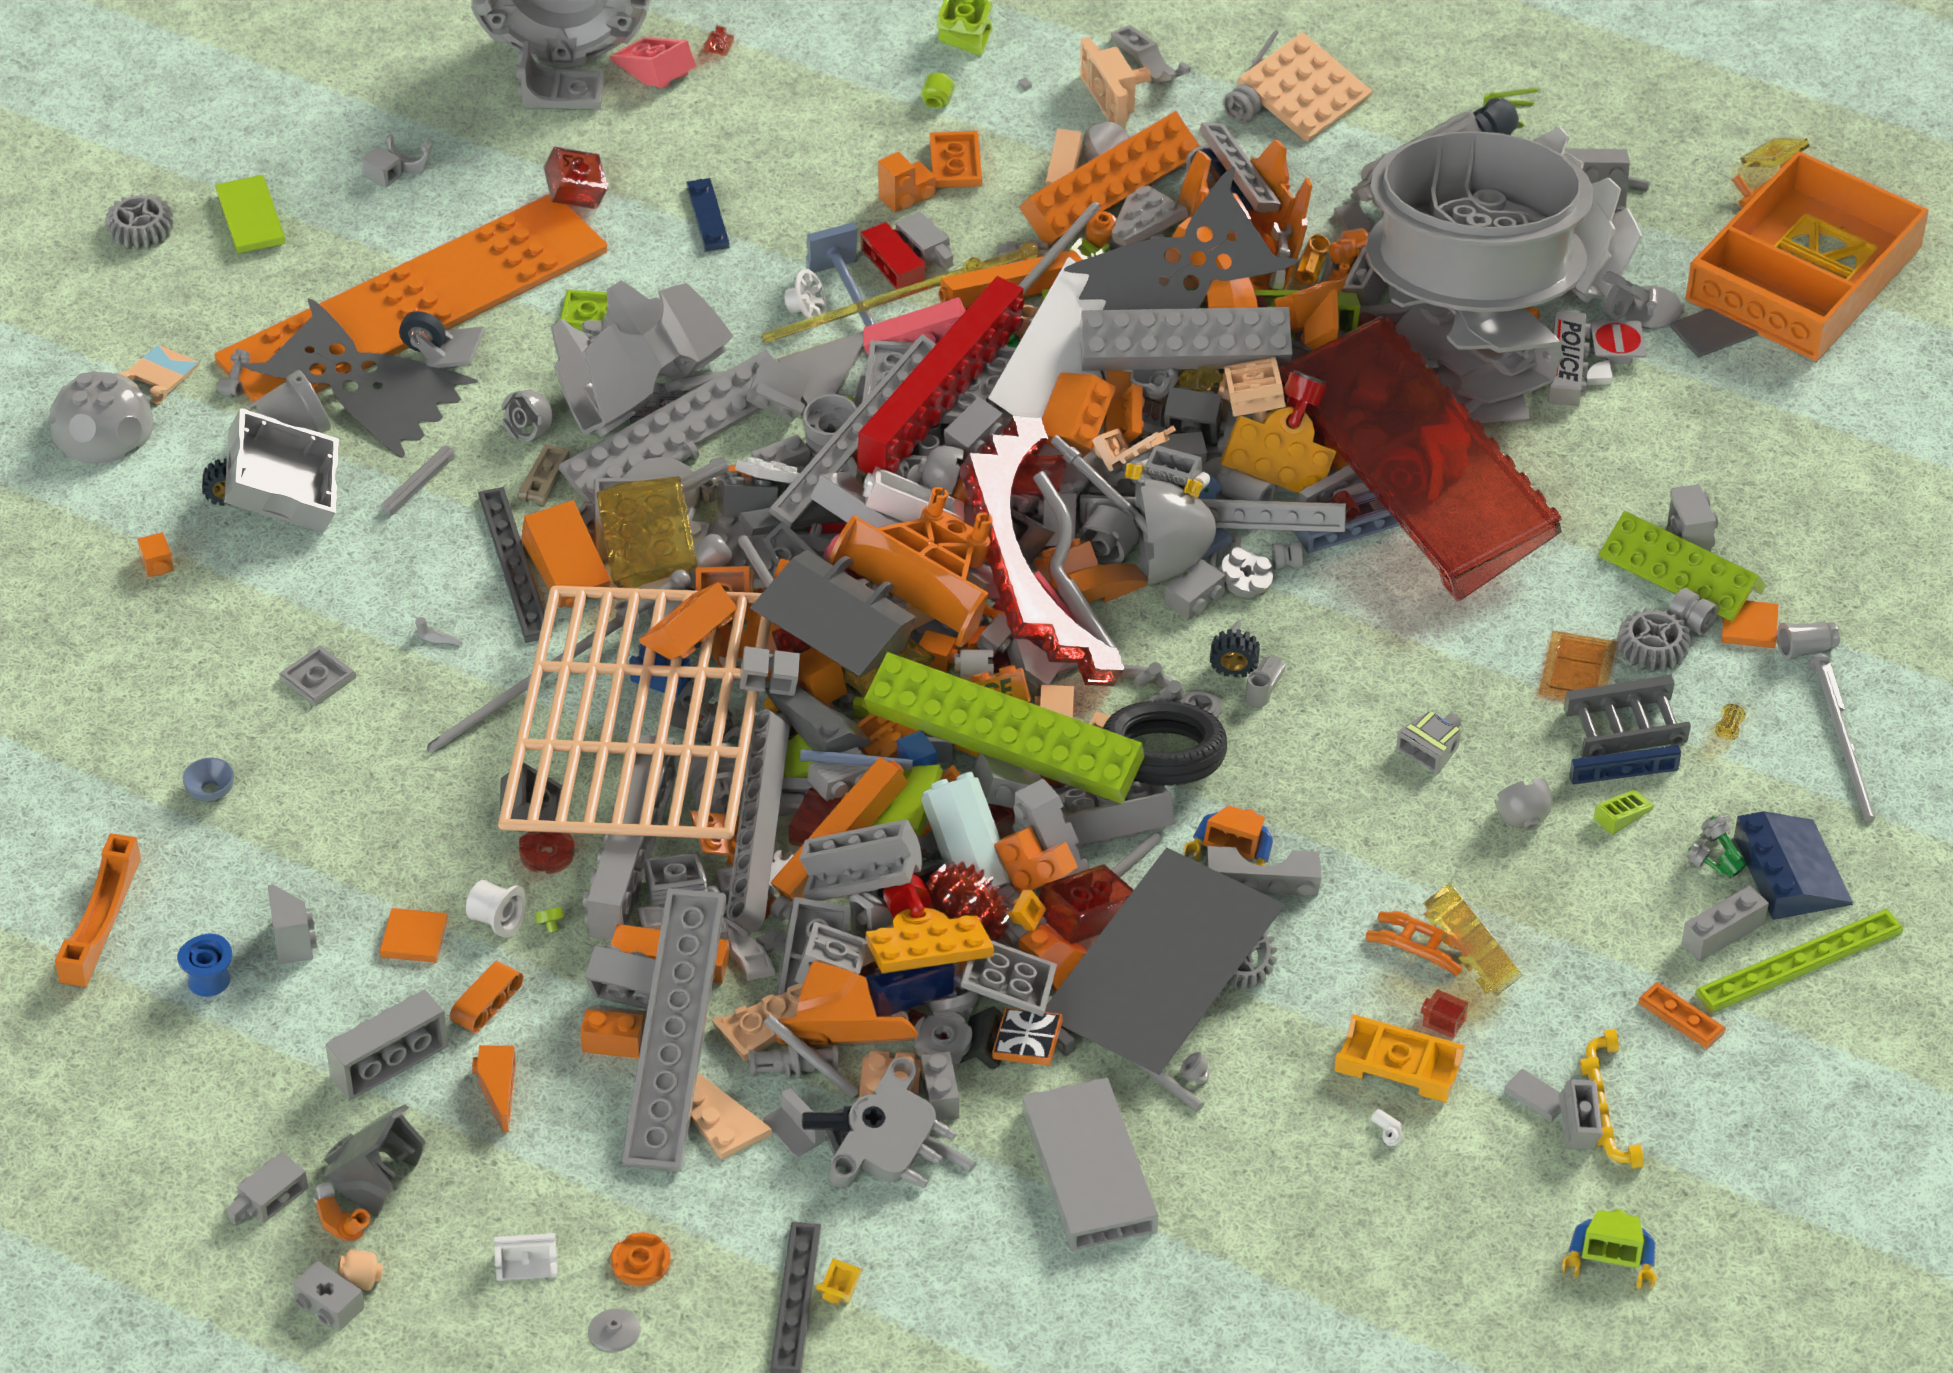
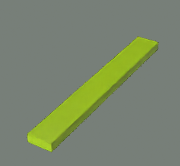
[1695,909,1903,1014]

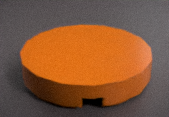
[611,1232,671,1286]

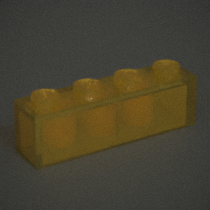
[1423,882,1523,996]

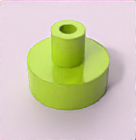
[534,907,565,934]

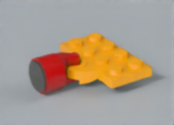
[1220,370,1336,494]
[866,874,994,973]

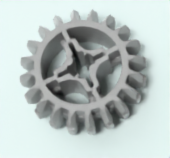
[105,192,174,250]
[1617,608,1691,672]
[1227,928,1278,991]

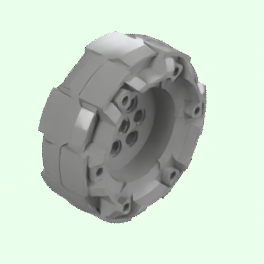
[471,0,651,67]

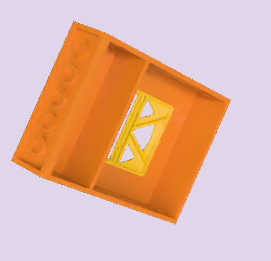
[1685,151,1929,362]

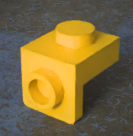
[816,1258,863,1305]

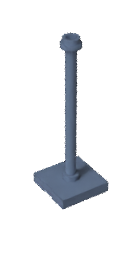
[806,222,875,327]

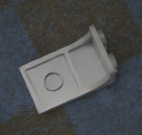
[516,41,604,109]

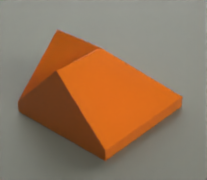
[1302,289,1339,362]

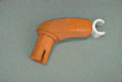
[314,1182,370,1242]

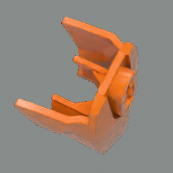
[776,961,918,1047]

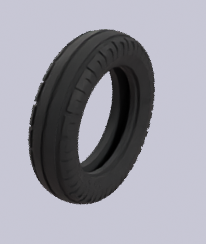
[1103,700,1227,786]

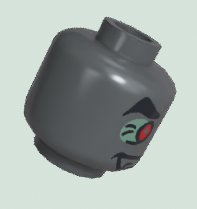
[696,702,733,744]

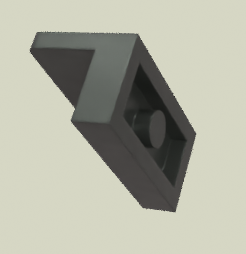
[960,1006,1003,1069]

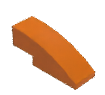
[1068,564,1148,603]

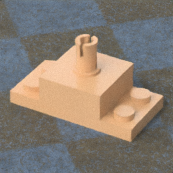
[1080,37,1151,130]
[1224,357,1285,423]

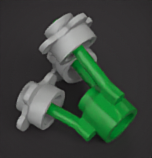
[1686,814,1748,878]

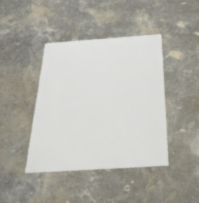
[988,257,1132,478]

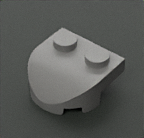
[1083,122,1130,162]

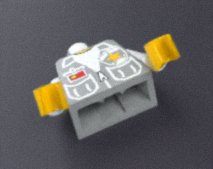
[1124,445,1210,498]

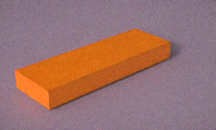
[1638,982,1726,1049]

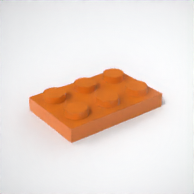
[930,131,982,188]

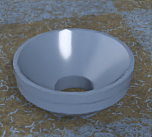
[183,757,234,801]

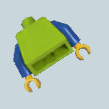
[1562,1209,1657,1290]

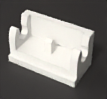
[494,1233,557,1281]

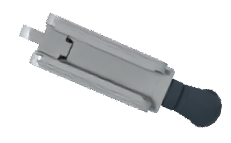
[1350,98,1519,207]

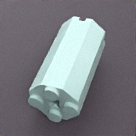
[921,772,1013,904]

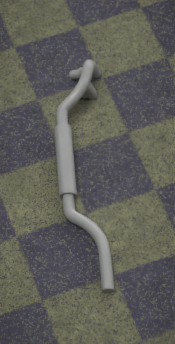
[1033,471,1184,702]

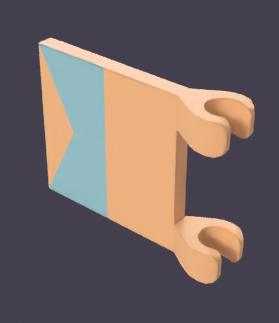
[118,345,199,405]

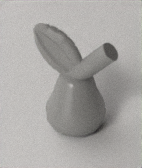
[664,534,732,591]

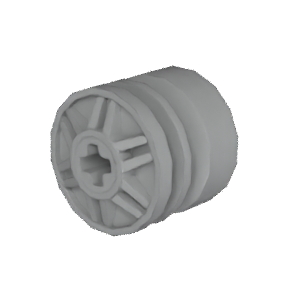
[803,394,857,458]
[688,743,746,814]

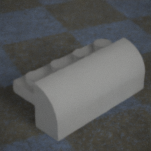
[800,819,922,901]

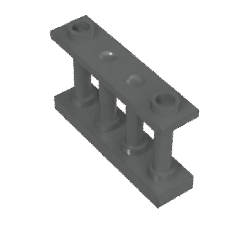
[1563,675,1691,757]

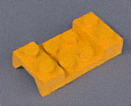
[1334,1014,1465,1103]

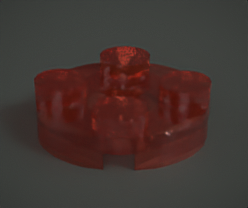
[519,831,575,874]

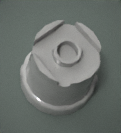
[247,370,331,433]

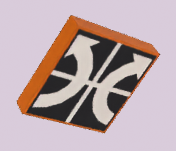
[992,1008,1063,1066]

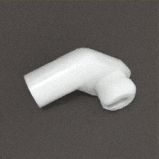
[1371,1109,1402,1146]

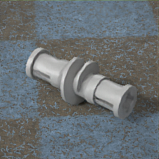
[748,1045,838,1079]

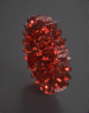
[926,861,1010,942]

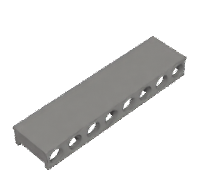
[810,472,1011,603]

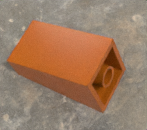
[521,500,611,608]

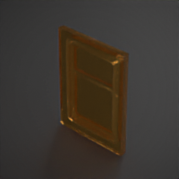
[1539,630,1617,699]

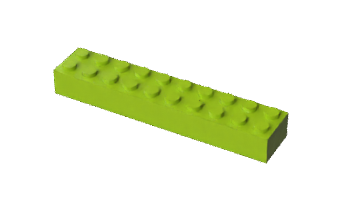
[864,652,1144,804]

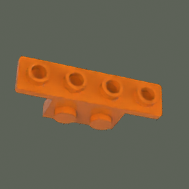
[1104,370,1145,448]

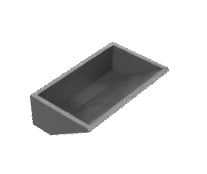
[750,550,916,677]

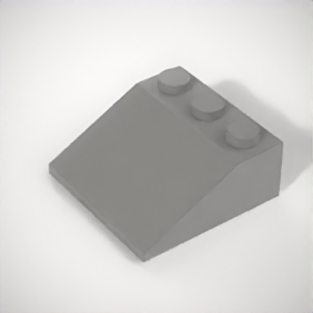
[960,940,1057,1016]

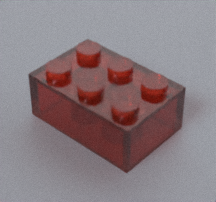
[1038,864,1134,944]

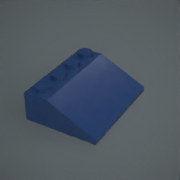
[1734,811,1853,920]

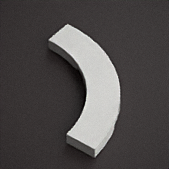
[637,906,775,981]

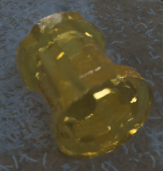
[1715,704,1746,740]

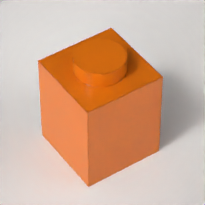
[137,532,174,577]
[916,630,960,673]

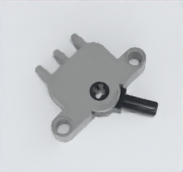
[802,1057,957,1188]

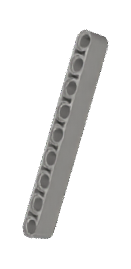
[727,709,789,933]

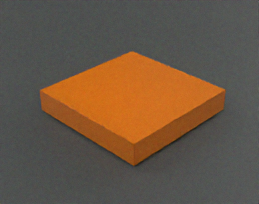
[1721,600,1779,649]
[380,908,448,963]

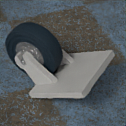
[399,311,485,368]

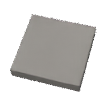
[279,645,357,707]

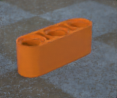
[449,961,524,1034]

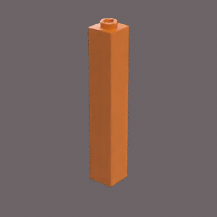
[938,250,1084,309]
[770,757,908,901]

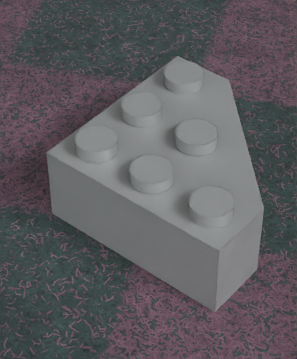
[1013,779,1091,900]

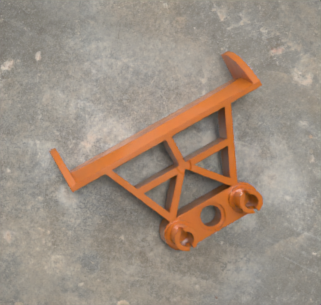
[828,487,993,647]

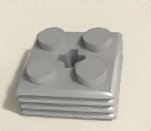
[644,852,708,908]

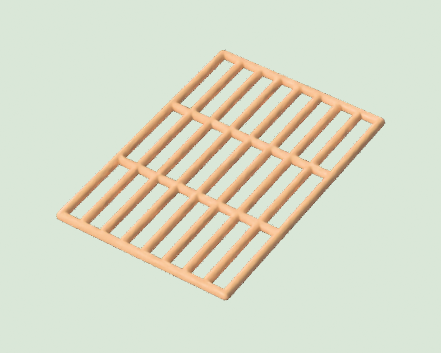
[498,586,771,839]

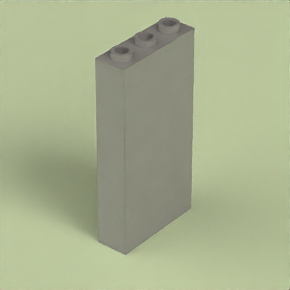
[1022,1078,1158,1251]

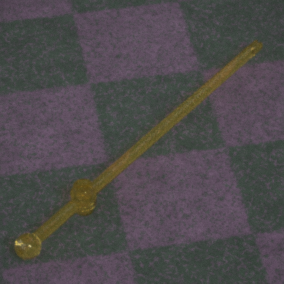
[761,242,1038,343]

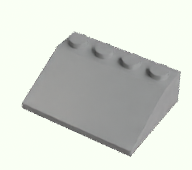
[1052,781,1175,849]

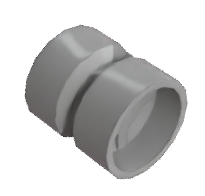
[1668,588,1719,636]

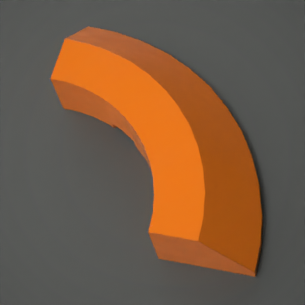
[1165,217,1258,308]

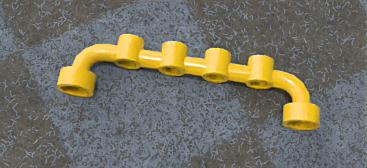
[1580,1028,1644,1169]

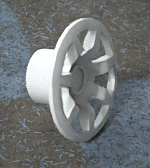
[784,269,827,323]

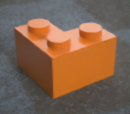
[878,151,936,213]
[994,826,1078,894]

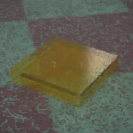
[1740,138,1810,167]

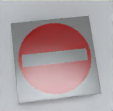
[1590,320,1646,364]

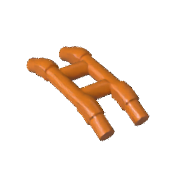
[1366,911,1474,976]

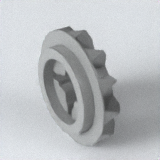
[1179,690,1222,719]

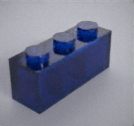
[865,963,955,1017]

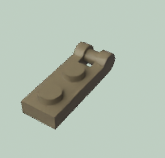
[518,444,570,506]

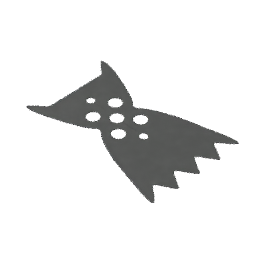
[1064,167,1298,310]
[242,298,478,458]

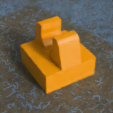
[1007,890,1046,931]

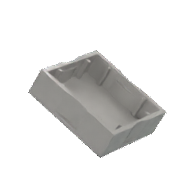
[224,408,339,532]

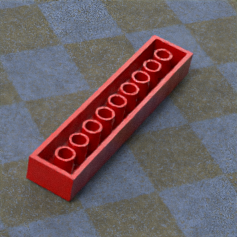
[857,276,1025,474]

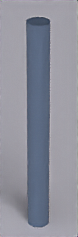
[800,749,913,771]

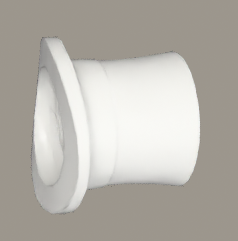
[466,880,526,938]

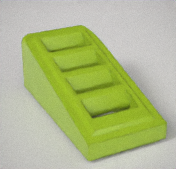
[1594,789,1654,835]

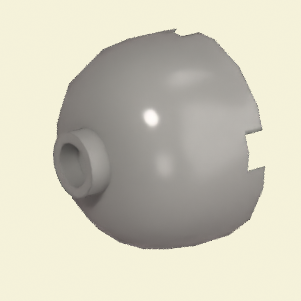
[501,390,552,442]
[918,445,963,496]
[1494,779,1552,831]

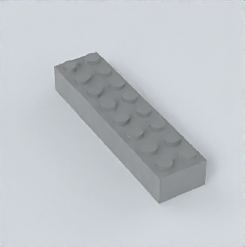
[1080,307,1292,371]
[583,734,677,940]

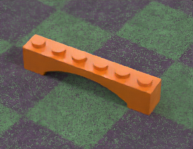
[55,833,141,988]

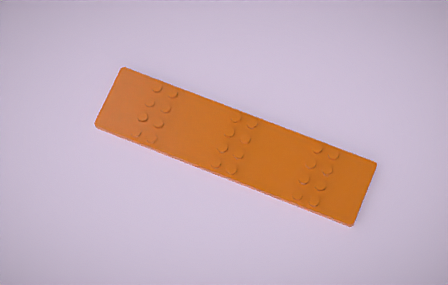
[215,193,607,402]

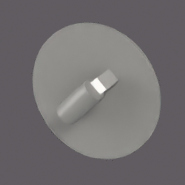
[1624,286,1682,329]

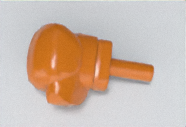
[1329,238,1367,266]

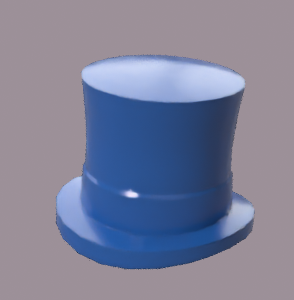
[177,933,232,997]

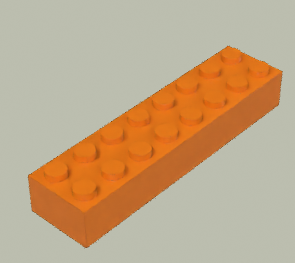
[1019,111,1200,247]

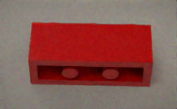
[860,222,927,293]

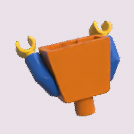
[1184,806,1273,866]

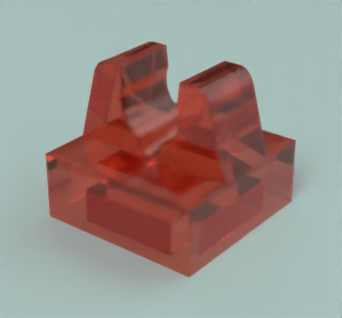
[704,25,734,56]

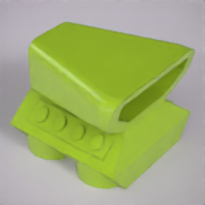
[936,0,993,56]

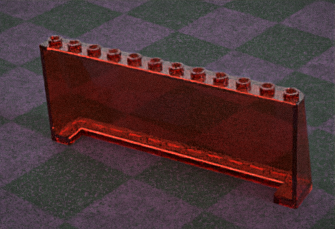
[1278,316,1562,602]

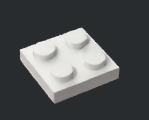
[735,457,800,483]

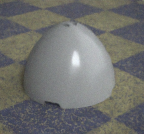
[1135,479,1216,585]

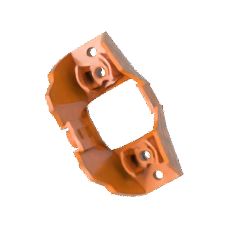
[1177,140,1313,290]

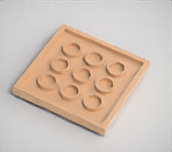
[1237,32,1372,142]

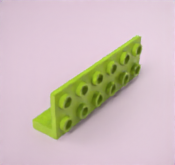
[1599,510,1766,622]

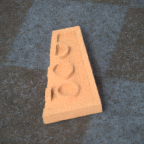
[711,983,803,1062]
[690,1072,772,1160]

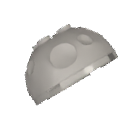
[49,371,153,463]

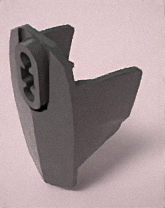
[321,1104,426,1217]

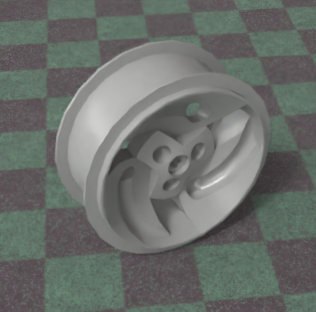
[1366,131,1594,312]

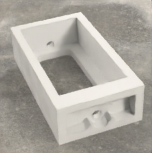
[862,467,965,522]

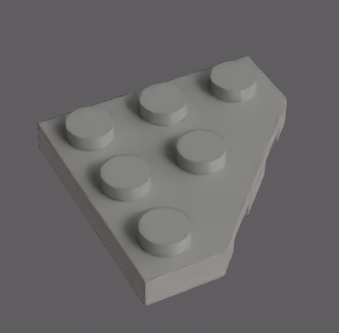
[1111,185,1189,246]

